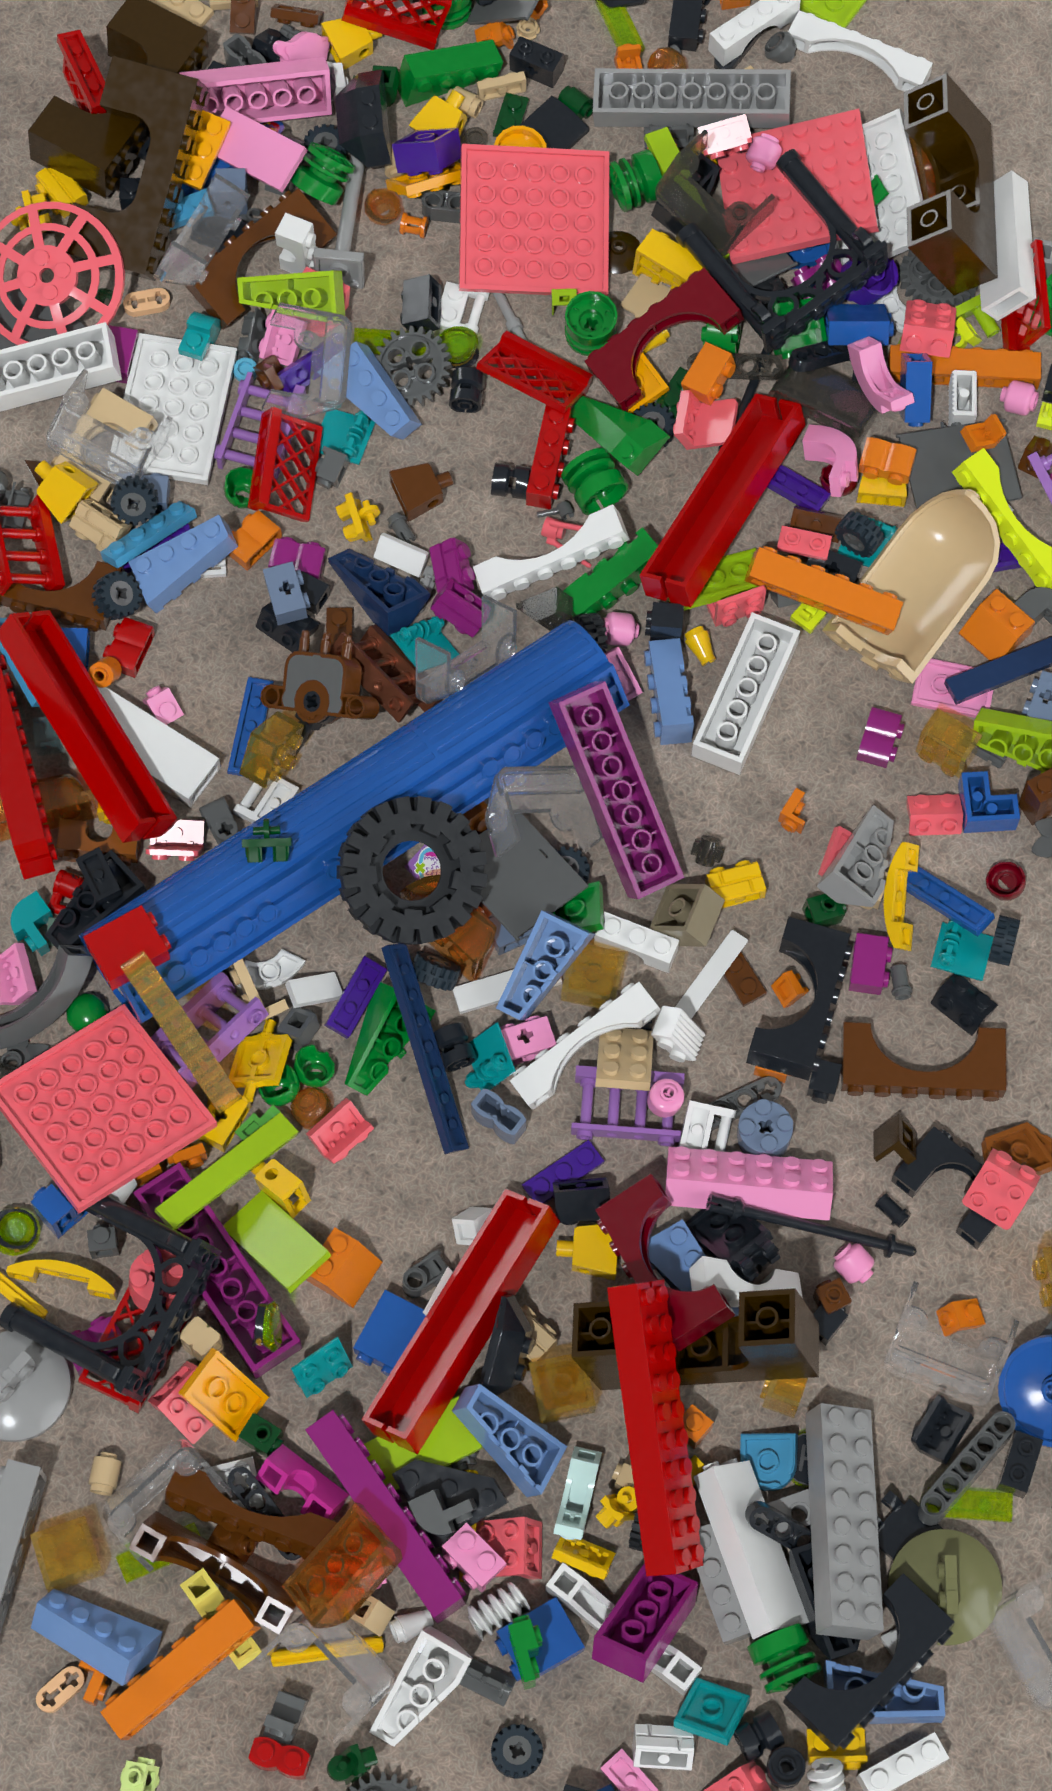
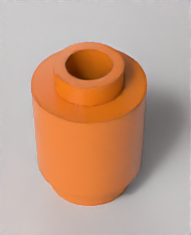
[89,656,122,688]

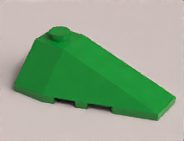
[571,396,670,476]
[345,982,436,1096]

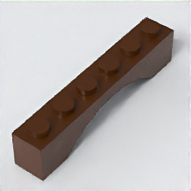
[165,1462,338,1564]

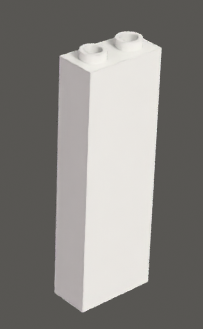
[980,170,1036,321]
[97,687,221,808]
[694,1459,809,1640]

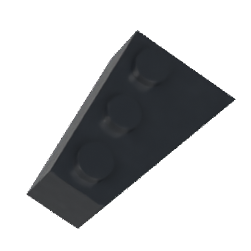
[651,153,720,236]

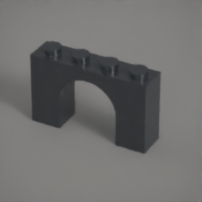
[891,1127,998,1250]

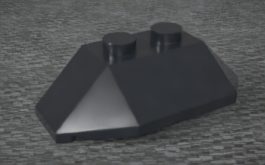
[335,69,392,169]
[479,1294,534,1396]
[789,1543,860,1660]

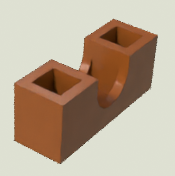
[56,819,141,866]

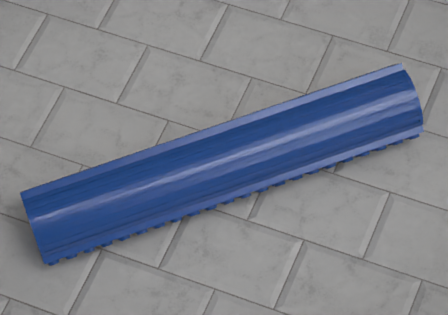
[79,620,630,1024]

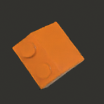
[958,589,1035,661]
[306,1227,383,1308]

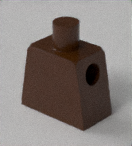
[389,463,453,522]

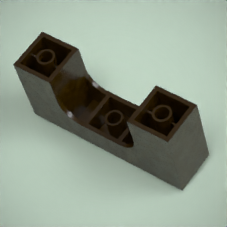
[28,0,209,199]
[64,56,210,281]
[904,73,998,296]
[571,1288,819,1390]

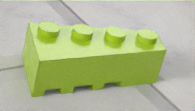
[237,270,346,322]
[971,708,1052,773]

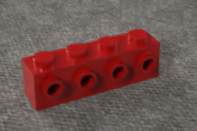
[526,405,575,509]

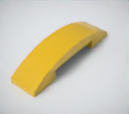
[883,842,919,951]
[6,1259,118,1300]

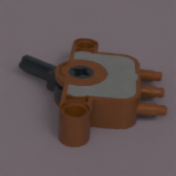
[260,630,379,756]

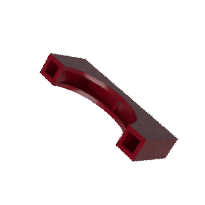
[584,267,744,411]
[595,1174,735,1351]

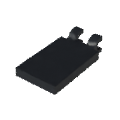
[685,1209,781,1281]
[877,1490,943,1560]

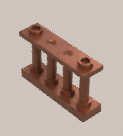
[330,624,445,723]

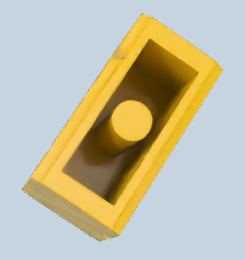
[35,168,89,218]
[705,860,766,909]

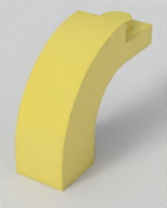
[180,1568,262,1670]

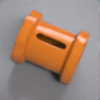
[399,212,428,239]

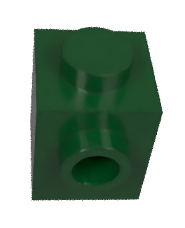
[802,894,846,927]
[238,1412,285,1458]

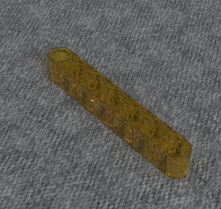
[120,950,242,1114]

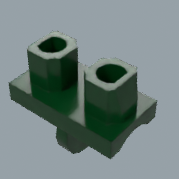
[242,819,293,863]
[327,1743,378,1785]

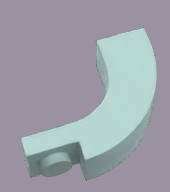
[553,1446,602,1540]

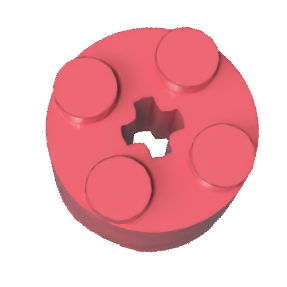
[128,1249,183,1313]

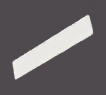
[675,930,748,1019]

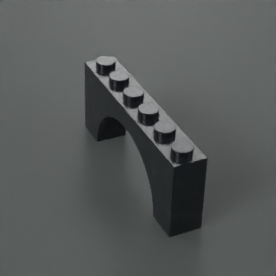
[746,916,853,1081]
[783,1573,955,1752]

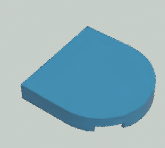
[740,1433,798,1491]

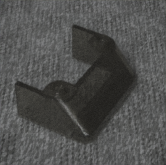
[655,129,775,256]

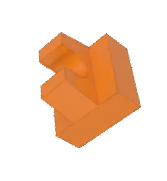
[771,970,809,1008]

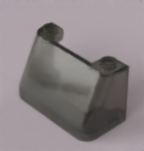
[768,365,879,451]

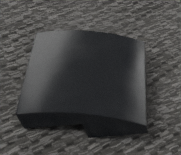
[519,96,589,149]

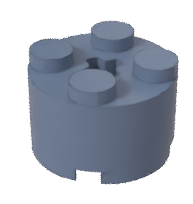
[737,1099,793,1157]

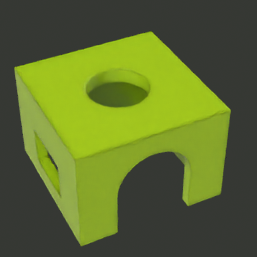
[551,289,577,315]

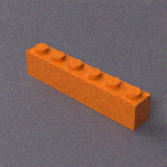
[888,344,1041,390]
[744,546,903,635]
[100,1599,261,1740]

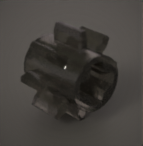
[690,835,725,867]

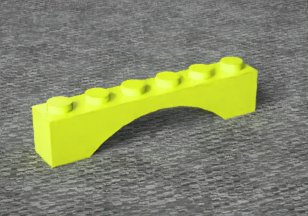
[952,448,1052,589]

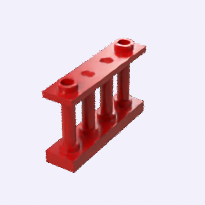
[0,495,65,596]

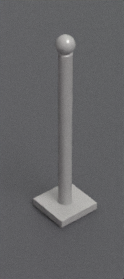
[313,155,365,289]

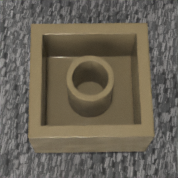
[649,884,725,947]

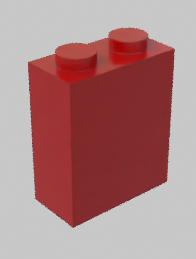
[83,905,172,991]

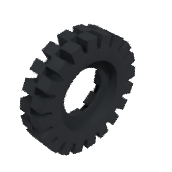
[337,796,488,945]

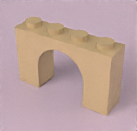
[50,388,159,507]

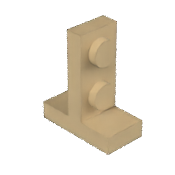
[229,959,289,1021]

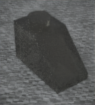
[516,587,573,631]

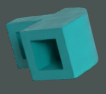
[178,311,221,361]
[11,891,53,957]

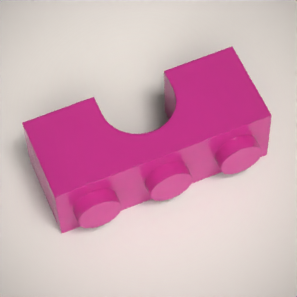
[256,1444,349,1520]

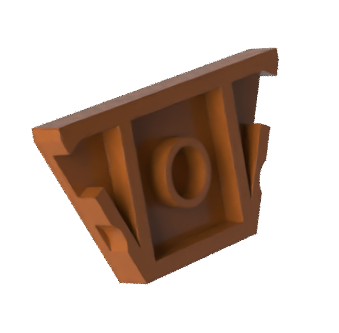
[981,1122,1052,1176]

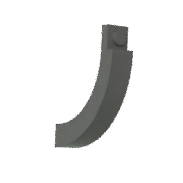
[0,945,93,1050]

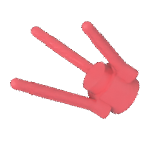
[541,516,592,568]

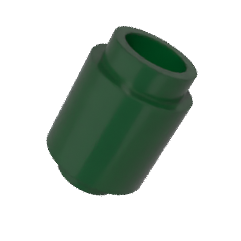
[558,86,593,120]

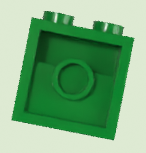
[773,298,827,360]
[553,881,604,932]
[508,1615,543,1690]

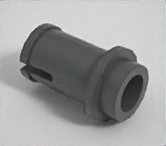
[387,512,416,543]
[889,964,913,1000]

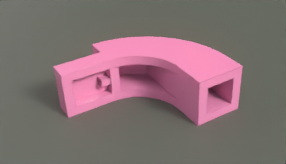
[847,336,915,414]
[802,424,859,497]

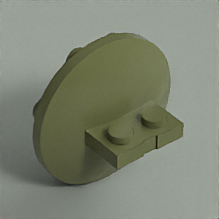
[887,1529,1002,1646]

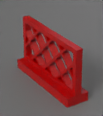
[341,0,452,50]
[57,30,106,114]
[1001,239,1051,351]
[476,330,593,413]
[248,407,323,522]
[78,1287,188,1414]

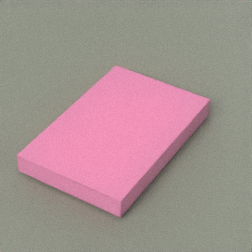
[911,658,993,718]

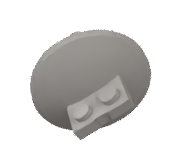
[0,1331,71,1442]

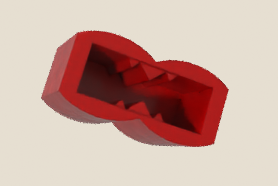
[103,617,155,678]
[248,1737,312,1780]

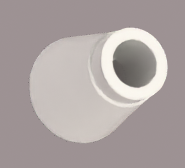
[389,1609,434,1643]

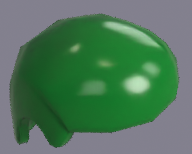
[223,467,253,509]
[66,994,110,1032]
[294,1045,335,1088]
[259,1065,300,1106]

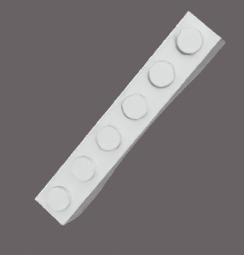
[788,10,933,92]
[473,505,630,601]
[509,982,661,1110]
[545,1563,702,1696]

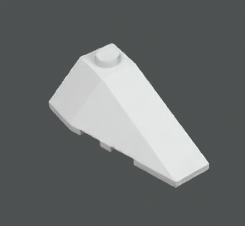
[369,1626,473,1747]

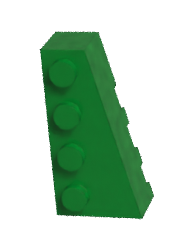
[398,39,503,107]
[559,527,658,619]

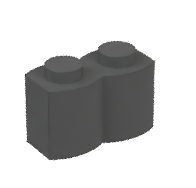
[223,34,266,67]

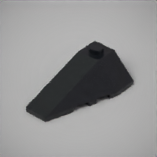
[45,850,147,950]

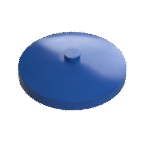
[998,1334,1052,1447]

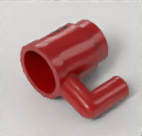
[48,869,85,914]

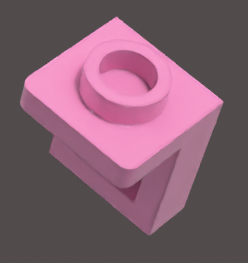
[142,685,184,725]

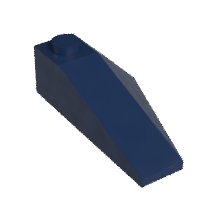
[328,549,430,636]

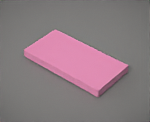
[217,106,308,193]

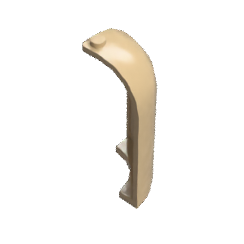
[822,489,1000,684]

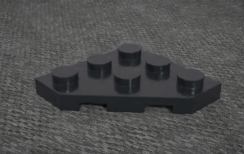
[392,1459,509,1548]

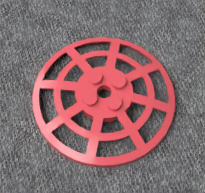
[0,202,125,345]

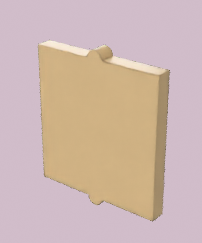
[620,273,671,318]

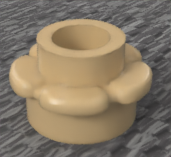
[516,17,540,40]

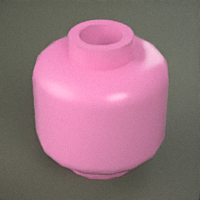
[746,133,782,173]
[1000,380,1039,416]
[602,611,639,646]
[647,1079,684,1118]
[833,1242,874,1284]

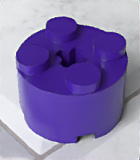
[840,259,898,305]

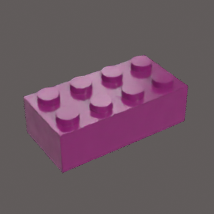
[592,1563,698,1683]

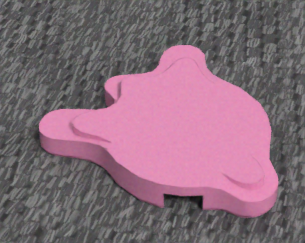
[273,31,331,62]

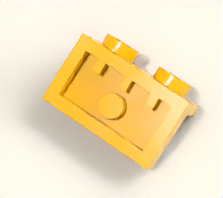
[551,1537,616,1580]
[806,1728,868,1770]

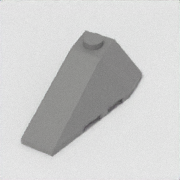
[816,805,894,907]

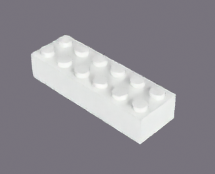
[0,322,122,412]
[691,612,800,775]

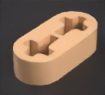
[123,288,171,317]
[36,1666,85,1713]

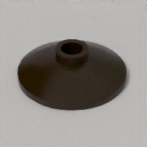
[608,231,641,274]

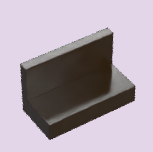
[873,1114,917,1165]

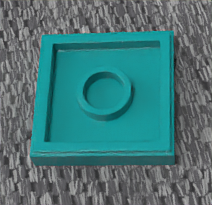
[674,1677,750,1746]

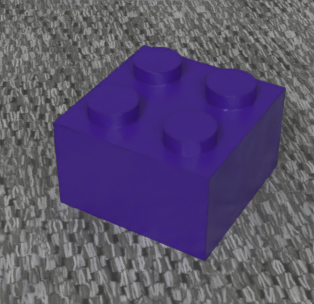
[392,128,461,176]

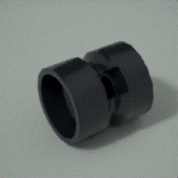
[449,367,485,413]
[491,462,531,500]
[434,1022,477,1072]
[733,1710,785,1763]
[765,1747,806,1790]

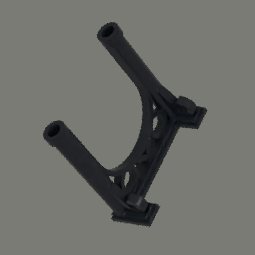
[676,149,888,353]
[0,1196,222,1402]

